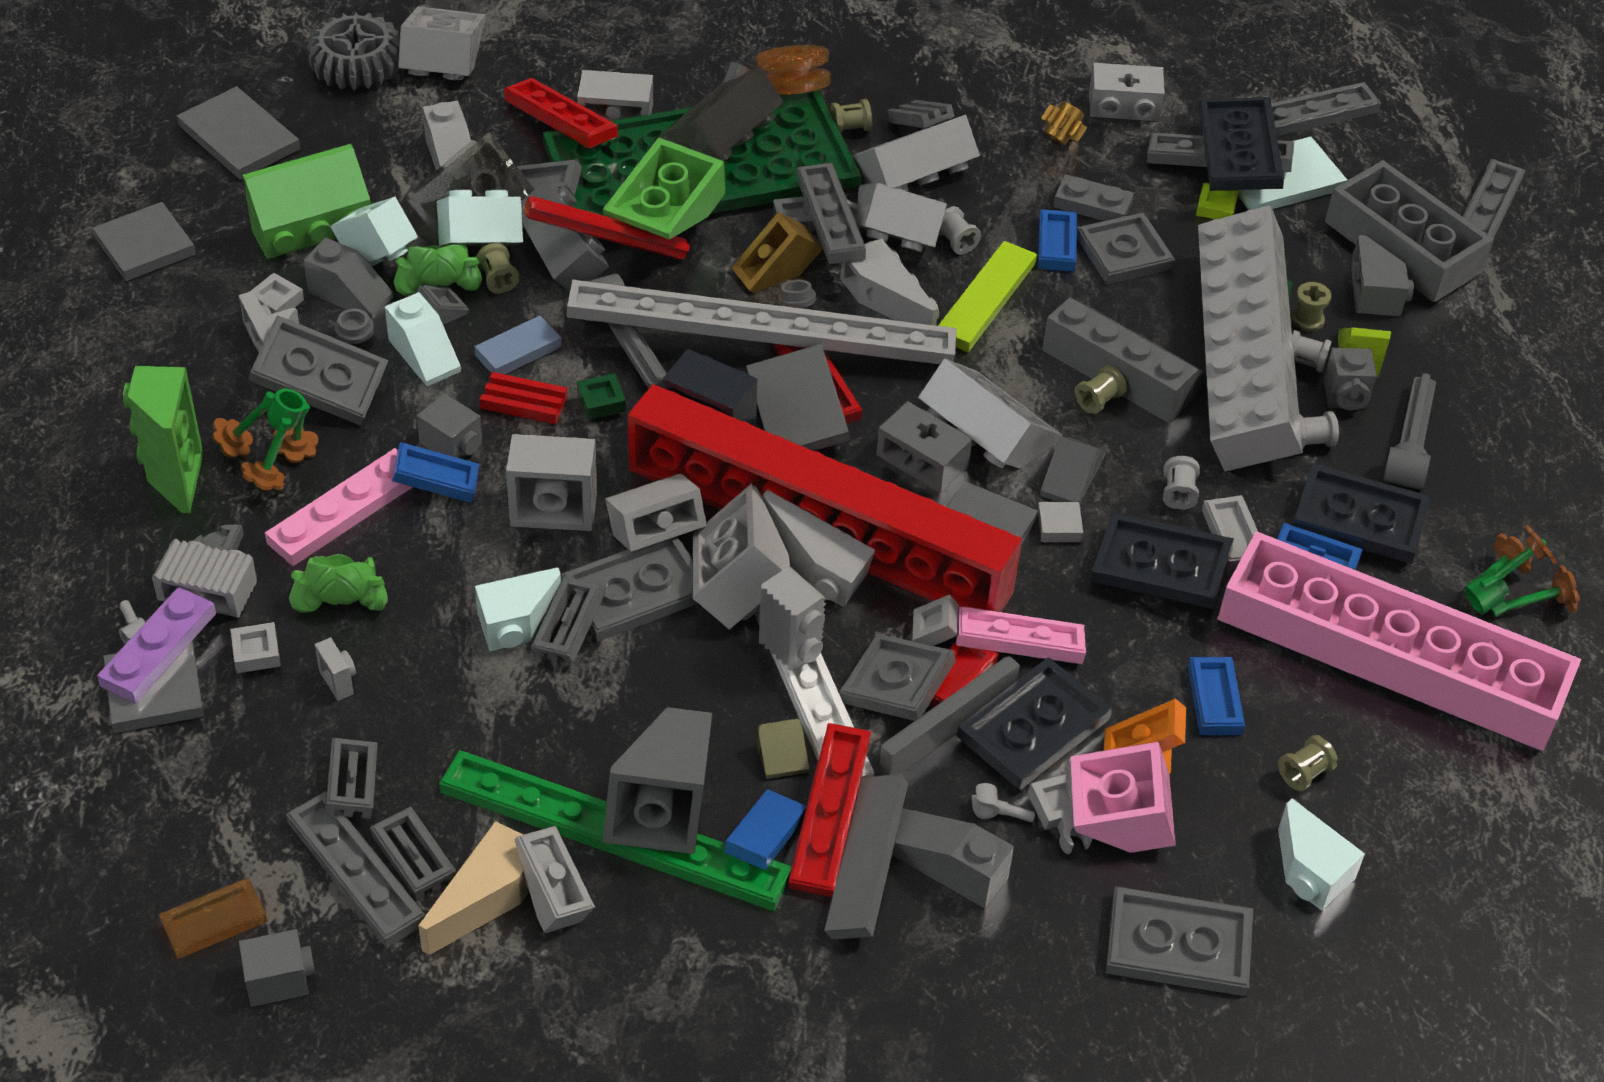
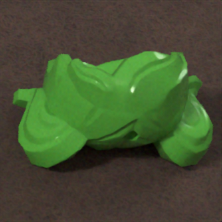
[394,244,482,296]
[289,554,388,613]

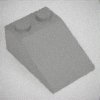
[399,6,486,80]
[693,483,790,629]

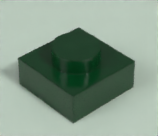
[577,373,626,420]

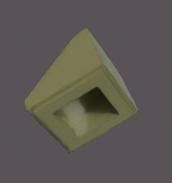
[756,719,809,780]

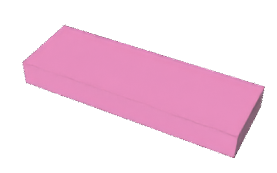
[956,606,1086,664]

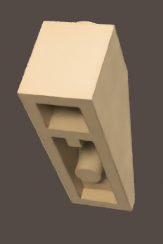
[418,821,529,955]

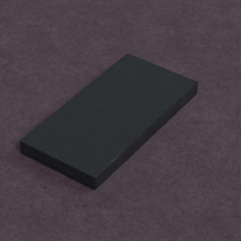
[1199,97,1284,191]

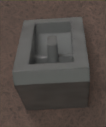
[1040,436,1106,505]

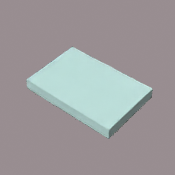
[1238,137,1348,210]

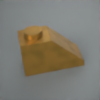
[731,212,823,293]

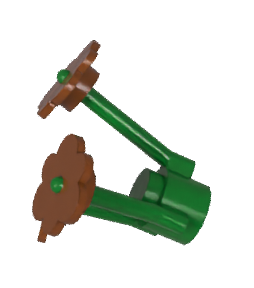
[211,388,318,490]
[1464,524,1580,617]

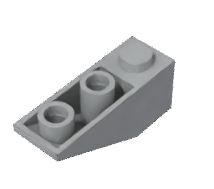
[840,238,939,326]

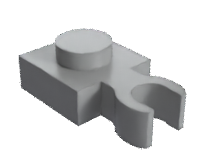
[1027,773,1093,854]

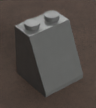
[603,707,712,854]

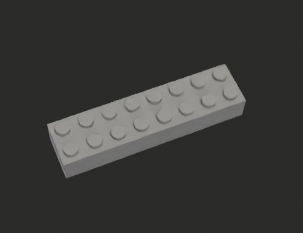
[1198,205,1303,471]

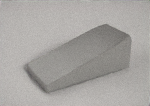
[514,826,595,933]

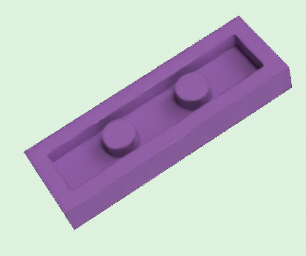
[97,587,216,703]

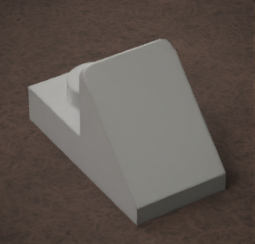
[239,291,299,353]

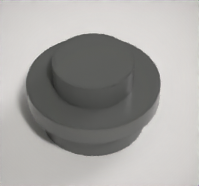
[778,280,816,309]
[334,308,374,344]

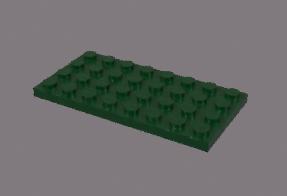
[543,86,861,219]

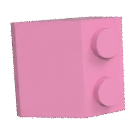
[1070,742,1175,853]

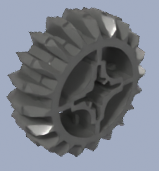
[307,12,400,91]

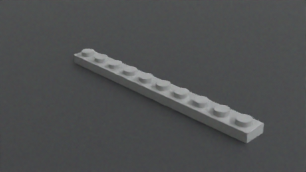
[567,280,956,364]

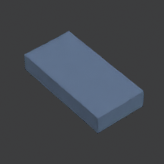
[475,316,562,374]

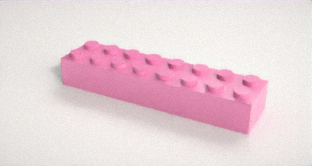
[1218,531,1581,751]

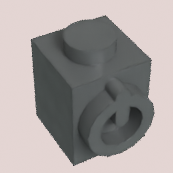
[1323,348,1377,411]

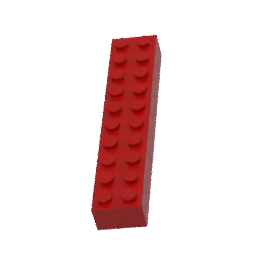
[628,384,1022,612]

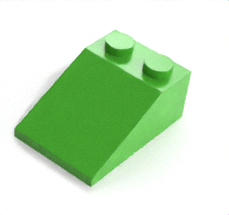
[603,138,725,240]

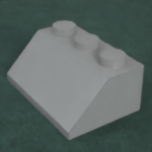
[852,115,980,191]
[918,358,1063,469]

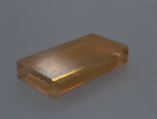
[159,877,268,959]

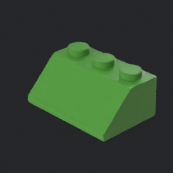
[243,144,371,259]
[123,366,203,513]

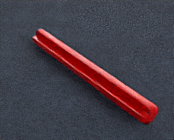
[523,196,689,260]

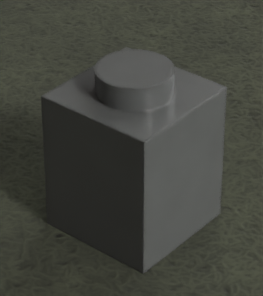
[417,393,482,459]
[239,929,315,1007]

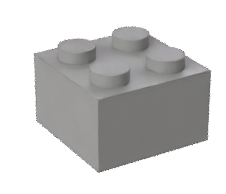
[506,434,597,531]

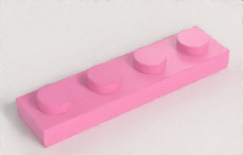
[265,448,412,566]

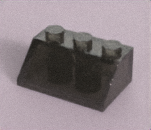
[654,66,784,161]
[399,132,535,250]

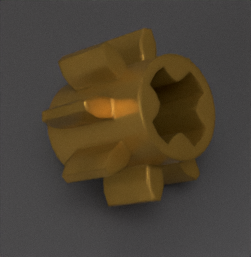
[1041,101,1087,145]

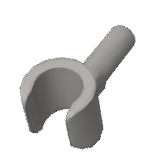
[119,600,145,644]
[972,783,1035,822]

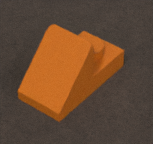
[1104,699,1186,774]

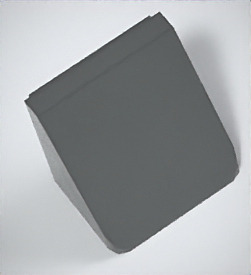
[416,285,469,325]

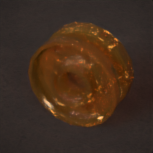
[755,45,831,94]

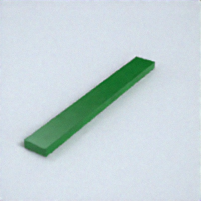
[439,750,792,912]

